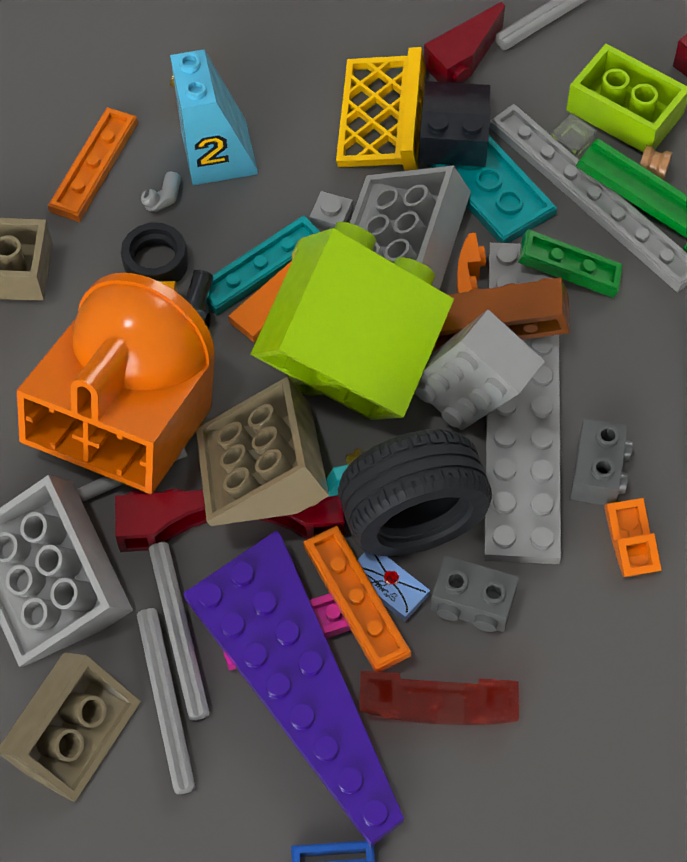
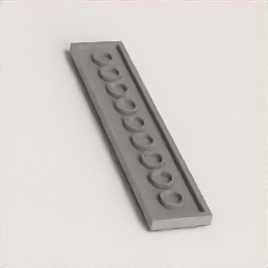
[484,242,561,564]

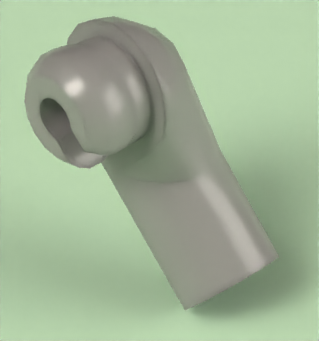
[141,172,181,212]

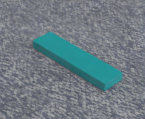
[206,215,320,316]

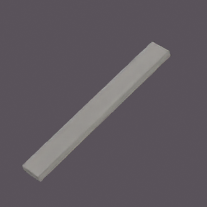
[489,104,687,293]

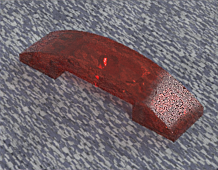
[359,671,519,725]

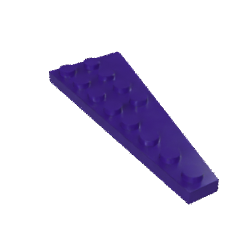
[183,530,404,847]

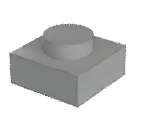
[309,191,353,230]

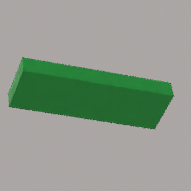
[518,229,623,298]

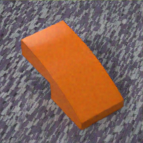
[604,498,662,577]

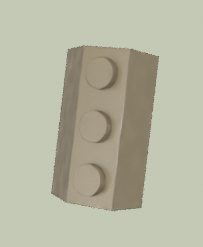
[0,652,141,802]

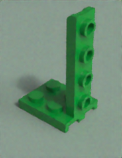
[575,139,687,252]

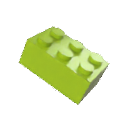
[566,43,687,153]

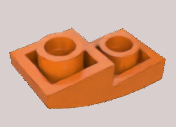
[456,233,486,293]

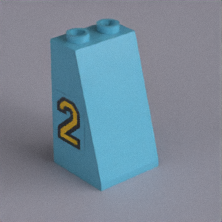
[170,49,258,186]

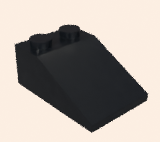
[419,81,491,167]

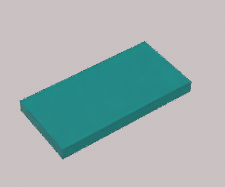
[427,135,557,243]

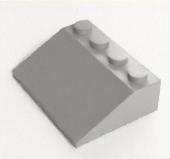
[350,166,471,290]
[0,475,133,667]

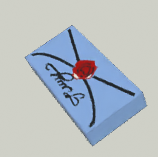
[358,551,430,622]

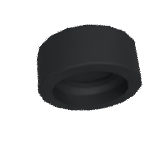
[121,222,188,283]

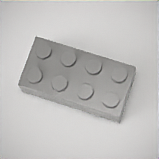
[415,309,545,431]

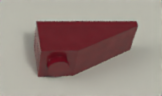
[423,2,505,83]

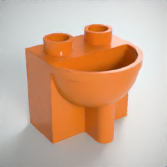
[17,273,215,494]

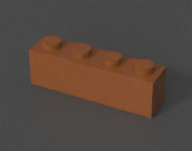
[431,277,570,353]

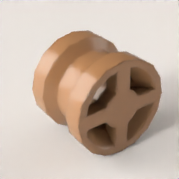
[640,145,673,181]

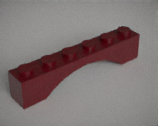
[115,488,344,552]

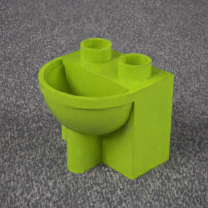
[250,222,454,420]

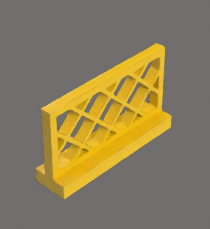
[336,47,426,171]

